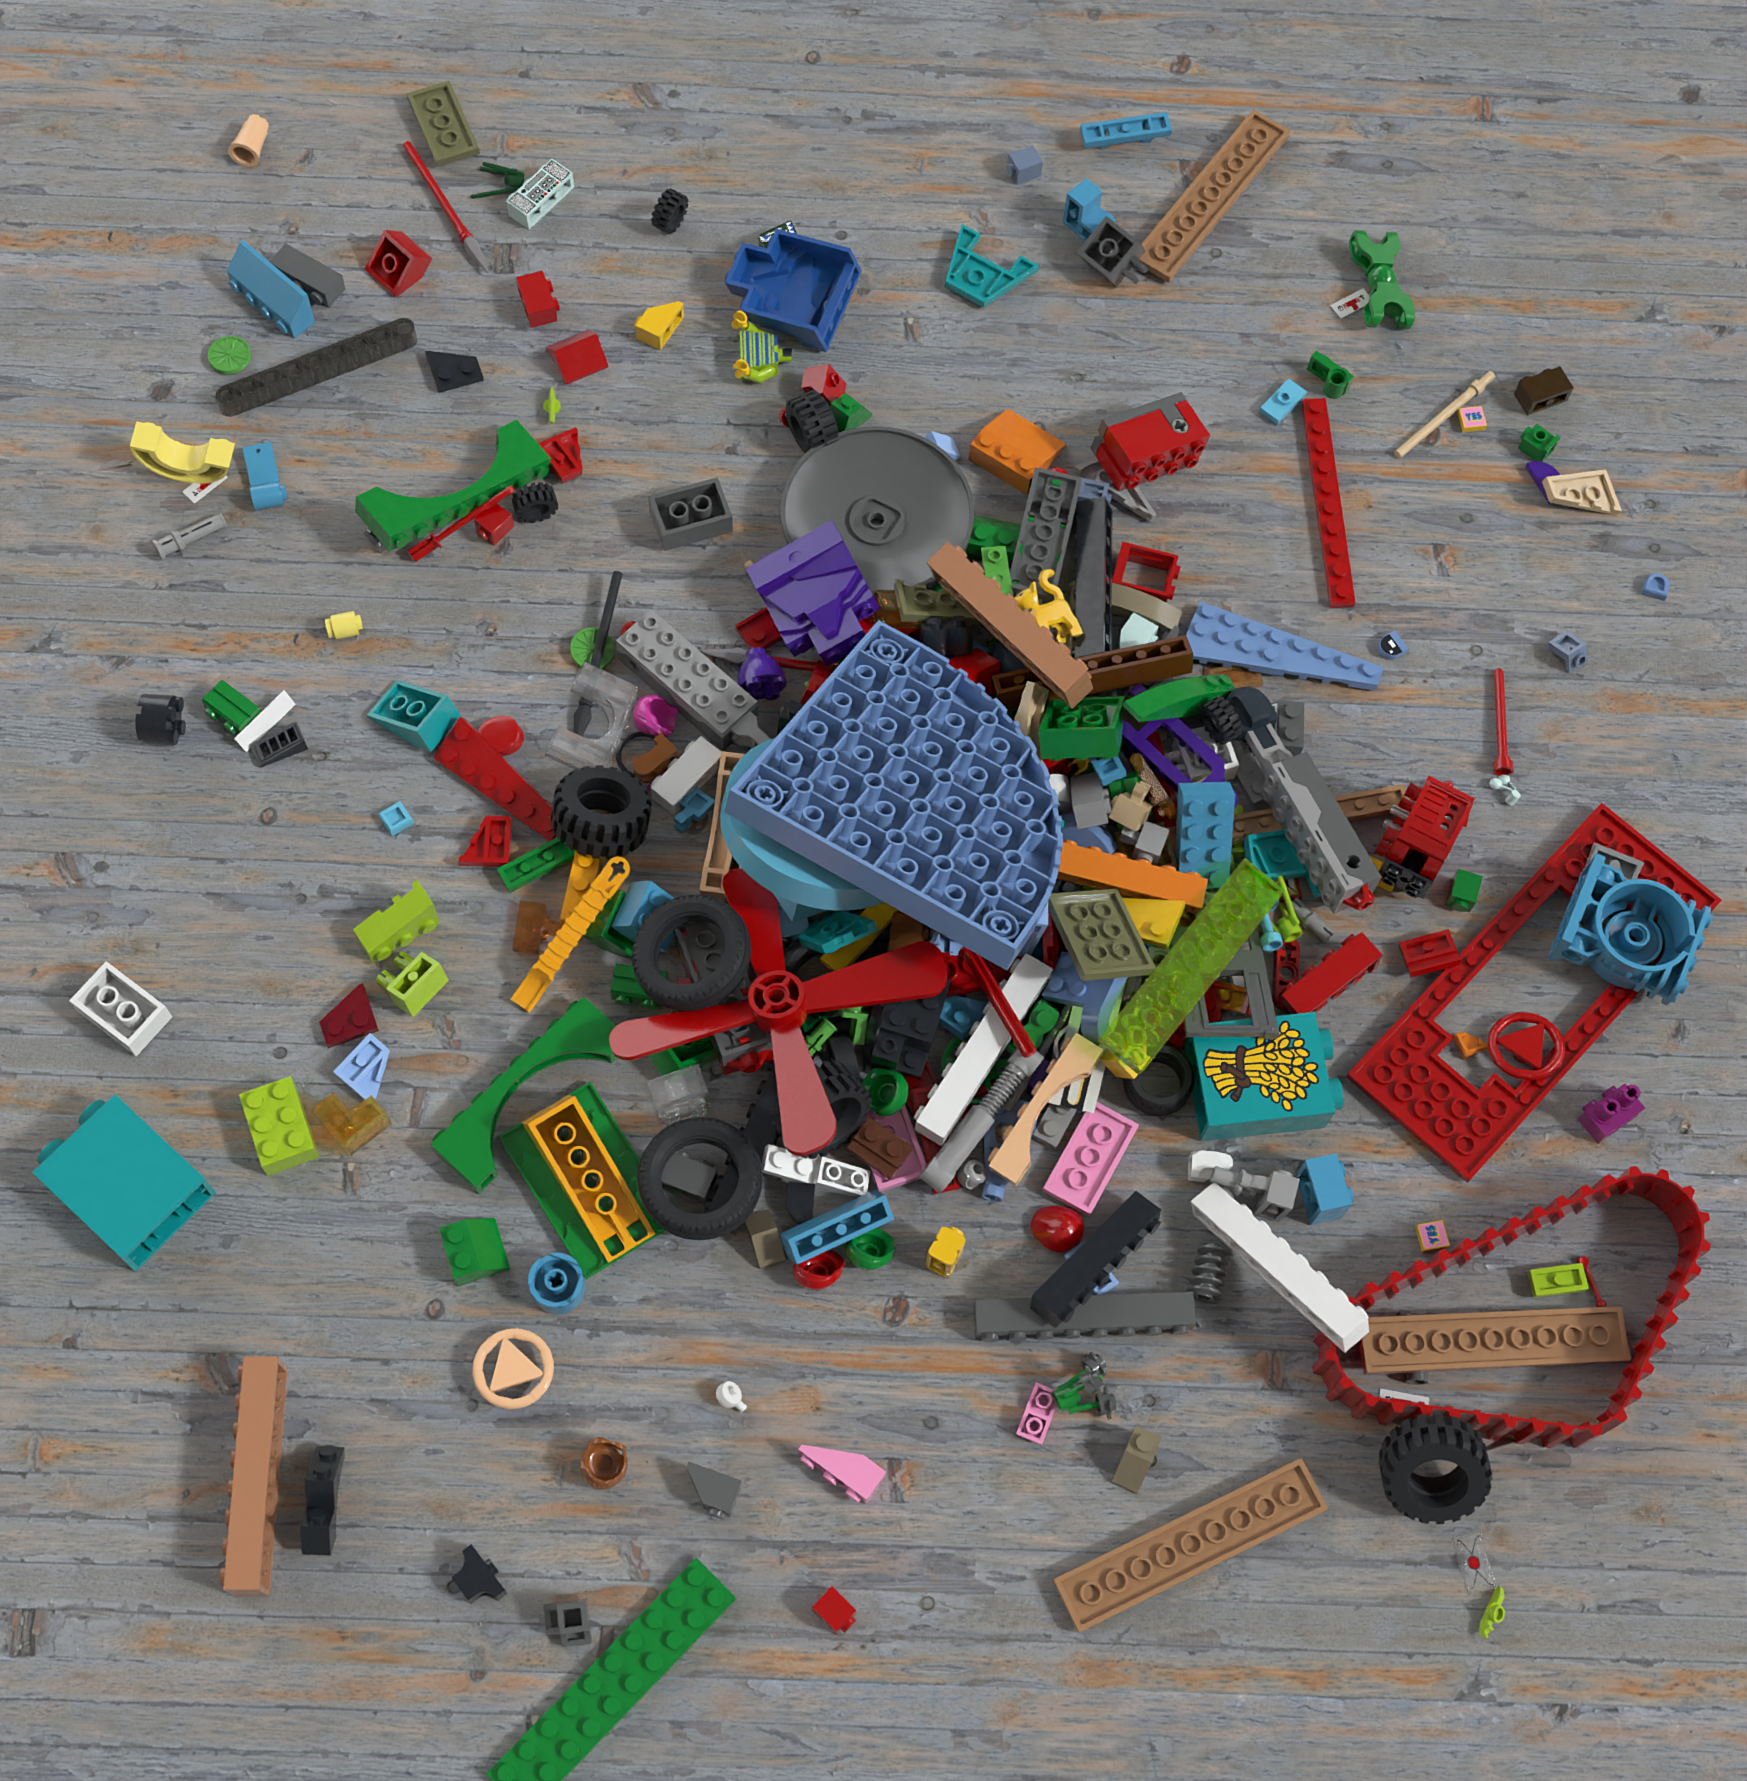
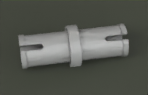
[1286,897,1335,944]

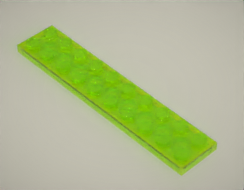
[1097,858,1285,1075]

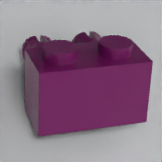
[1578,1084,1645,1144]

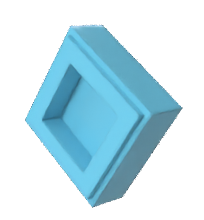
[378,801,414,836]

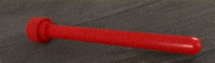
[1493,668,1514,776]

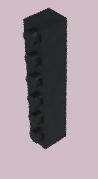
[1030,1191,1161,1329]

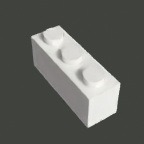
[651,736,721,816]

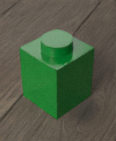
[1445,869,1483,912]

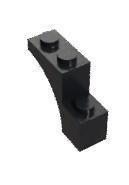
[300,1445,345,1556]

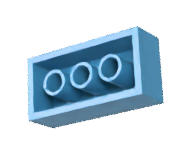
[1174,782,1235,888]

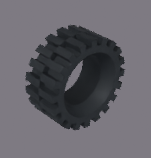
[771,1061,872,1159]

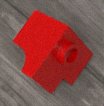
[801,364,847,407]

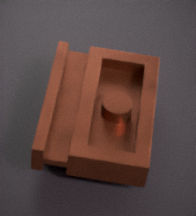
[846,1117,913,1180]

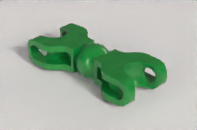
[1349,230,1415,329]

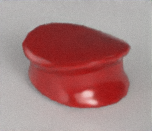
[478,715,524,756]

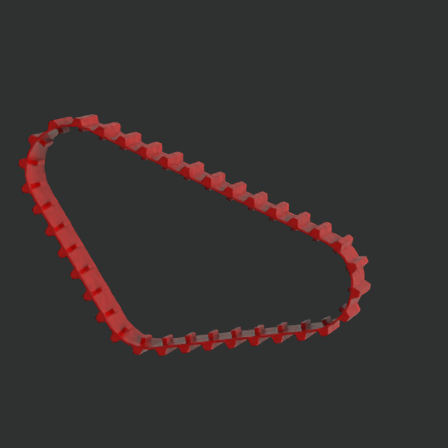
[1312,1166,1711,1449]

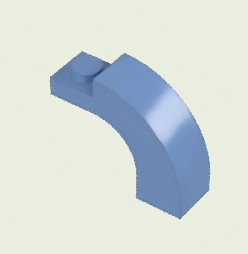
[1059,814,1118,854]

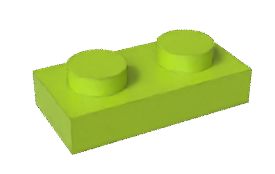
[1527,1263,1589,1298]

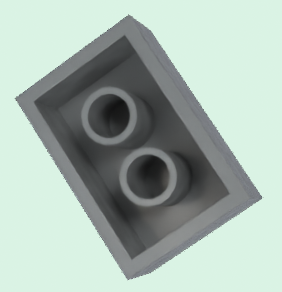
[648,477,733,551]

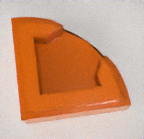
[1453,1032,1488,1060]

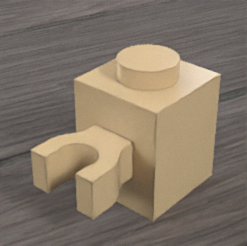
[1109,781,1153,831]

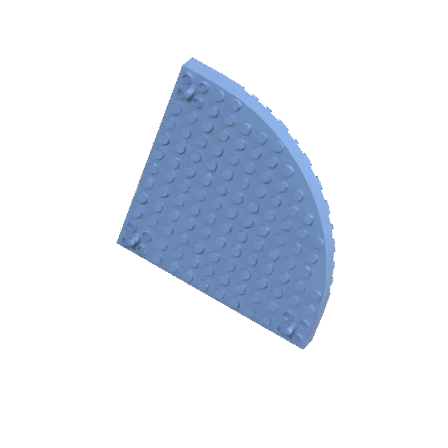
[724,620,1063,970]

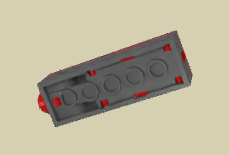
[674,921,774,1076]

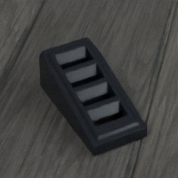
[251,721,308,768]

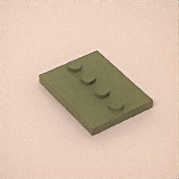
[1048,889,1156,981]

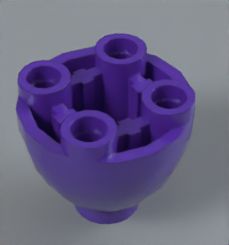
[738,648,787,701]

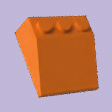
[968,409,1066,495]

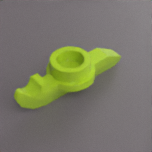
[543,386,561,424]
[1479,1585,1505,1639]

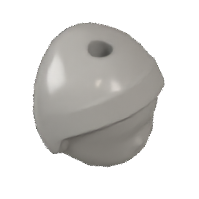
[956,1159,987,1189]

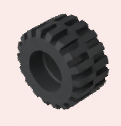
[786,390,839,454]

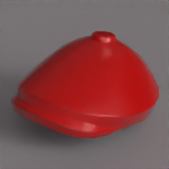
[1031,1206,1084,1252]
[792,1249,845,1291]

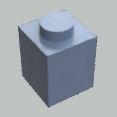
[1006,146,1043,185]

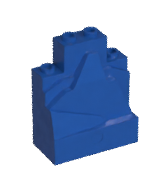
[725,229,862,352]

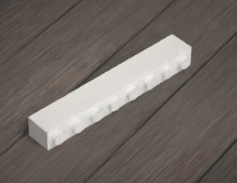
[913,953,1053,1146]
[1191,1183,1369,1353]

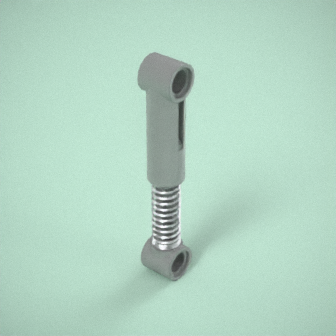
[919,1047,1044,1193]

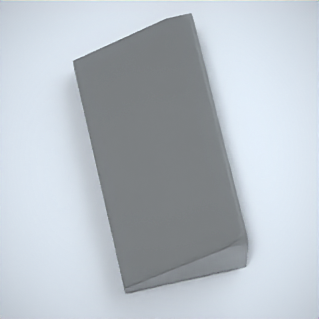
[1585,842,1644,881]

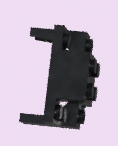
[863,980,950,1080]

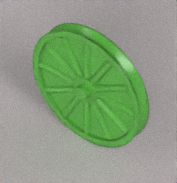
[208,336,251,374]
[570,628,615,670]

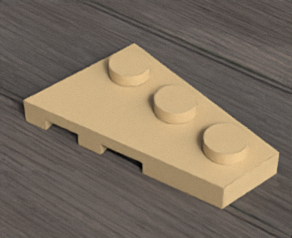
[1542,469,1622,516]

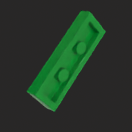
[497,838,575,893]

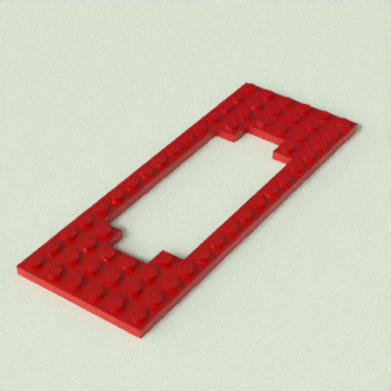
[1346,803,1722,1183]

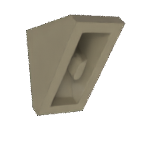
[744,1209,786,1269]

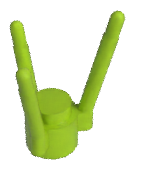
[1254,875,1303,943]

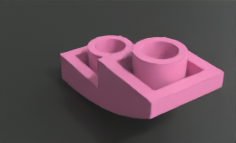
[1016,1382,1057,1445]

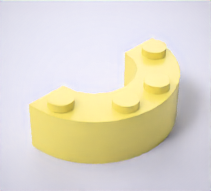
[130,421,235,484]

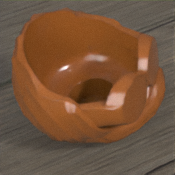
[580,1437,628,1490]

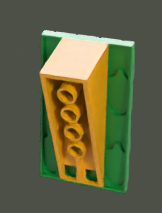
[497,1081,665,1279]

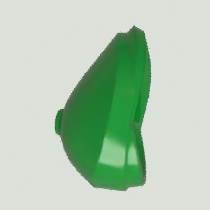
[862,1068,908,1116]
[845,1227,897,1271]

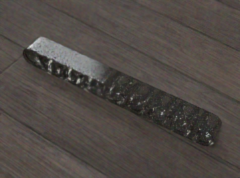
[215,318,417,417]

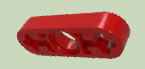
[1272,938,1300,1011]

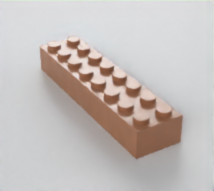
[926,542,1093,709]
[220,1356,288,1597]

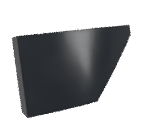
[786,1181,815,1225]

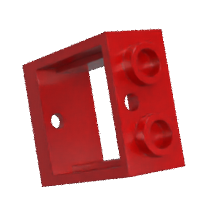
[1112,541,1181,603]

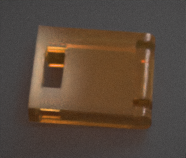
[1130,753,1177,822]

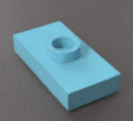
[1259,379,1307,425]

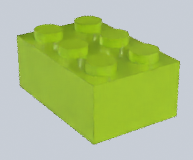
[239,1076,320,1176]

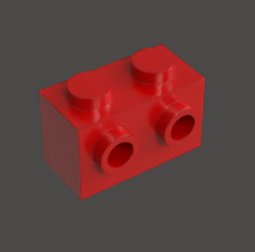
[516,270,560,328]

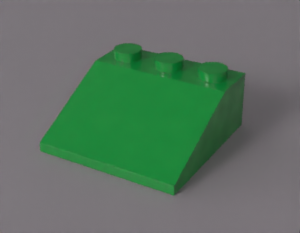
[1038,696,1125,761]

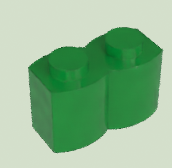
[1012,998,1059,1050]

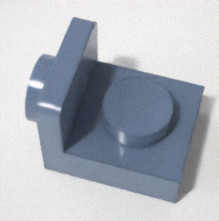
[1077,478,1112,505]
[1548,631,1588,673]

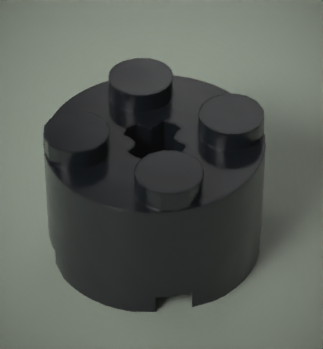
[135,694,186,746]

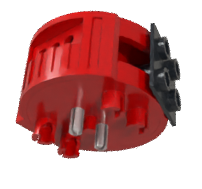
[1374,775,1475,899]

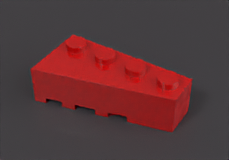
[1280,931,1382,1014]

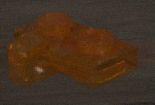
[512,900,562,954]

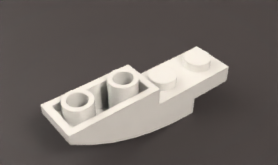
[761,1144,871,1197]

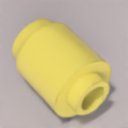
[325,611,363,640]

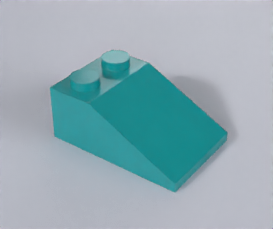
[367,680,461,752]

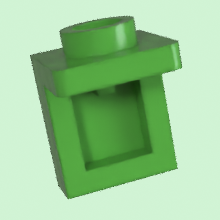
[838,1007,869,1045]

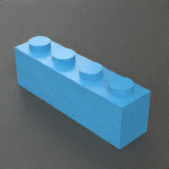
[779,1190,894,1265]

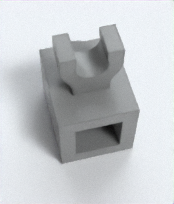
[1119,821,1169,866]

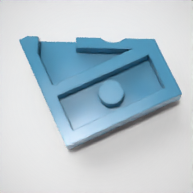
[938,996,987,1040]

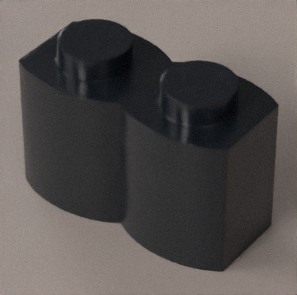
[920,615,973,657]

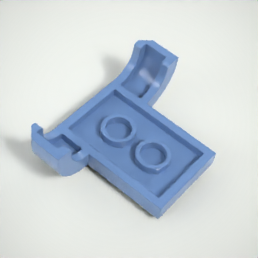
[1042,951,1128,1045]

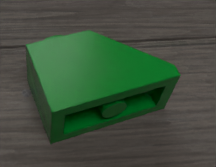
[830,393,872,433]

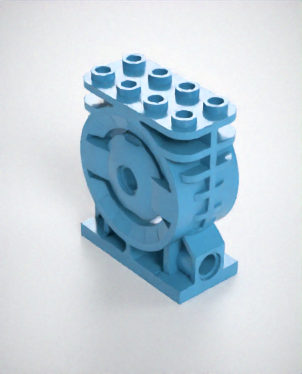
[1547,853,1713,1005]

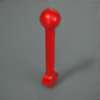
[1577,1256,1607,1307]

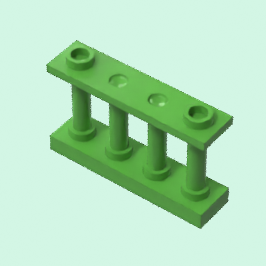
[981,546,1013,655]

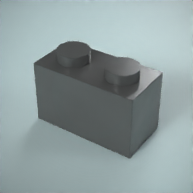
[662,1150,718,1205]

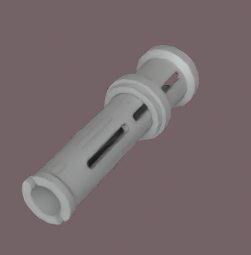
[152,512,227,560]

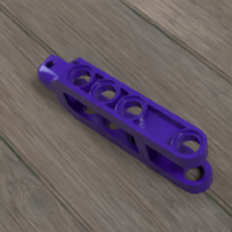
[1121,683,1238,810]

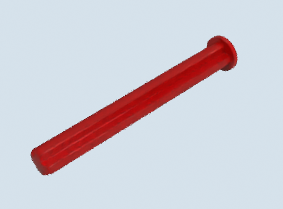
[958,946,1036,1058]

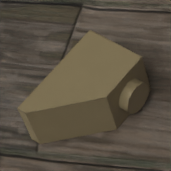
[1111,1425,1162,1494]

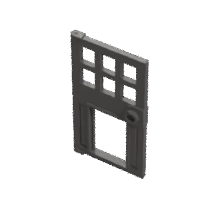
[1170,902,1280,1039]

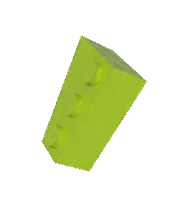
[353,879,440,963]

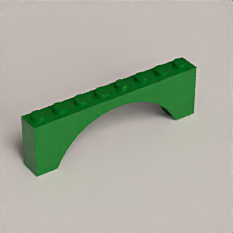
[355,420,551,552]
[431,996,617,1194]

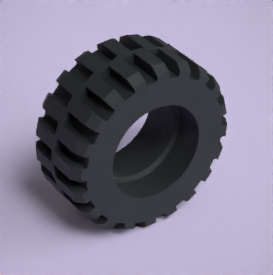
[551,765,652,859]
[1379,1413,1492,1524]

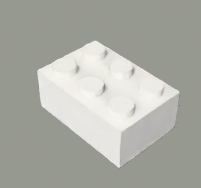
[69,961,172,1057]

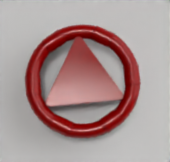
[1487,1012,1565,1080]

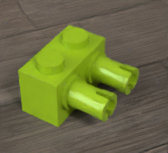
[376,952,449,1017]

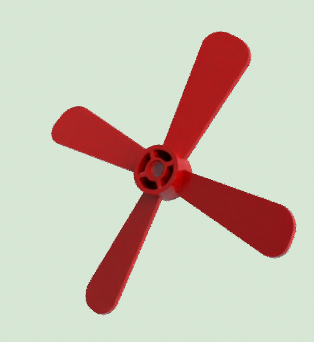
[609,868,947,1156]

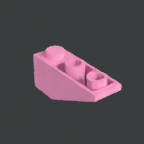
[798,1445,886,1504]

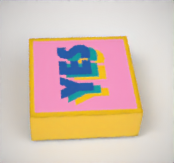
[1457,406,1487,433]
[1415,1220,1450,1253]

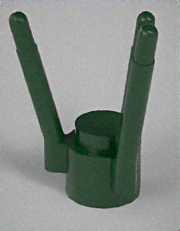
[471,162,524,199]

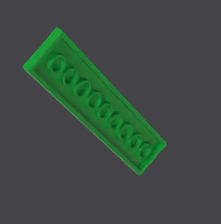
[486,1557,737,1781]

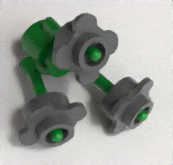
[1052,1352,1117,1420]

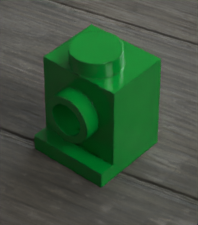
[1518,424,1561,462]

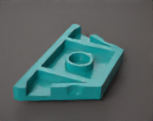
[798,910,879,954]

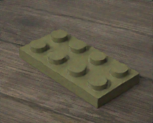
[407,81,480,167]

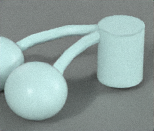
[1489,774,1521,806]

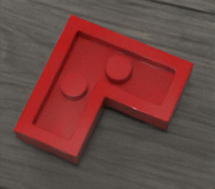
[1202,978,1250,1023]

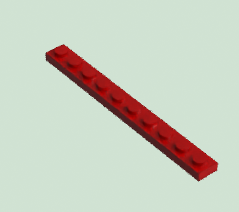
[1301,398,1356,608]

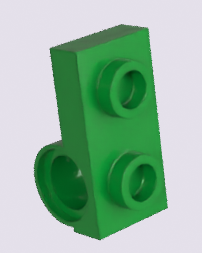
[1307,350,1354,399]

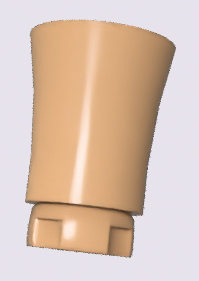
[228,114,269,167]

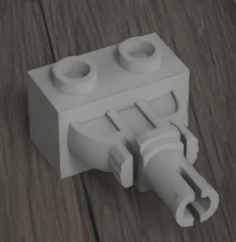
[1210,1166,1300,1222]

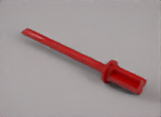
[408,485,515,562]

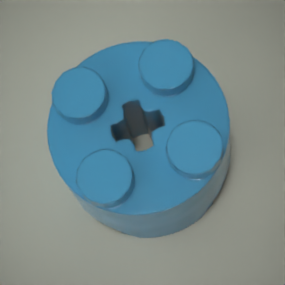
[528,1253,586,1314]

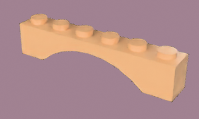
[699,751,745,903]
[987,1033,1103,1187]

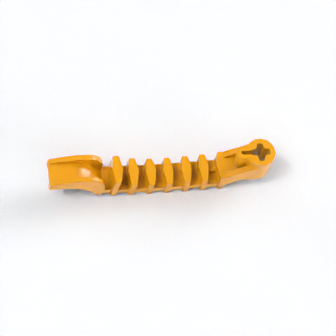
[510,857,630,1013]

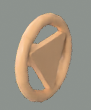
[472,1328,554,1410]

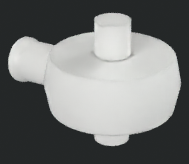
[716,1381,747,1412]

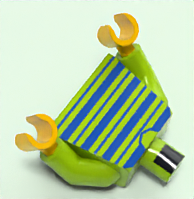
[731,311,792,384]

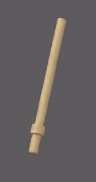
[1394,371,1495,459]

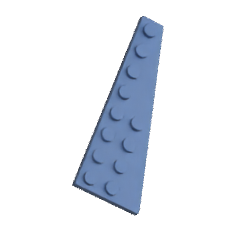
[1186,601,1384,691]

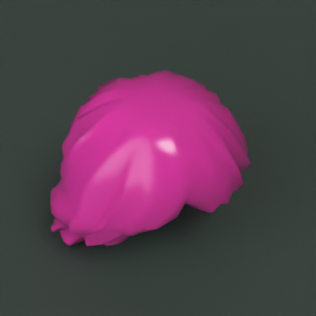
[633,695,678,737]

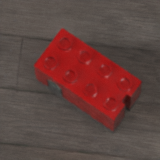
[1090,392,1211,491]

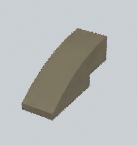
[1112,583,1182,633]

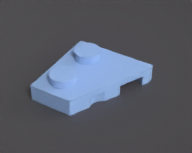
[333,1033,390,1107]

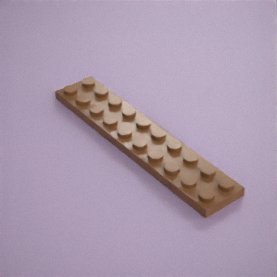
[1139,109,1291,283]
[1359,1306,1631,1375]
[1052,1458,1328,1634]

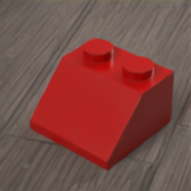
[364,230,432,297]

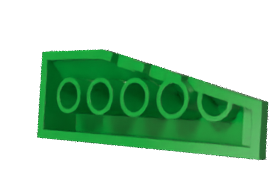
[1123,674,1236,722]

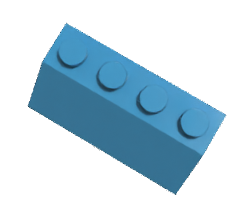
[227,240,315,339]

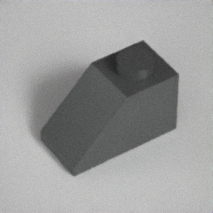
[687,1462,742,1519]

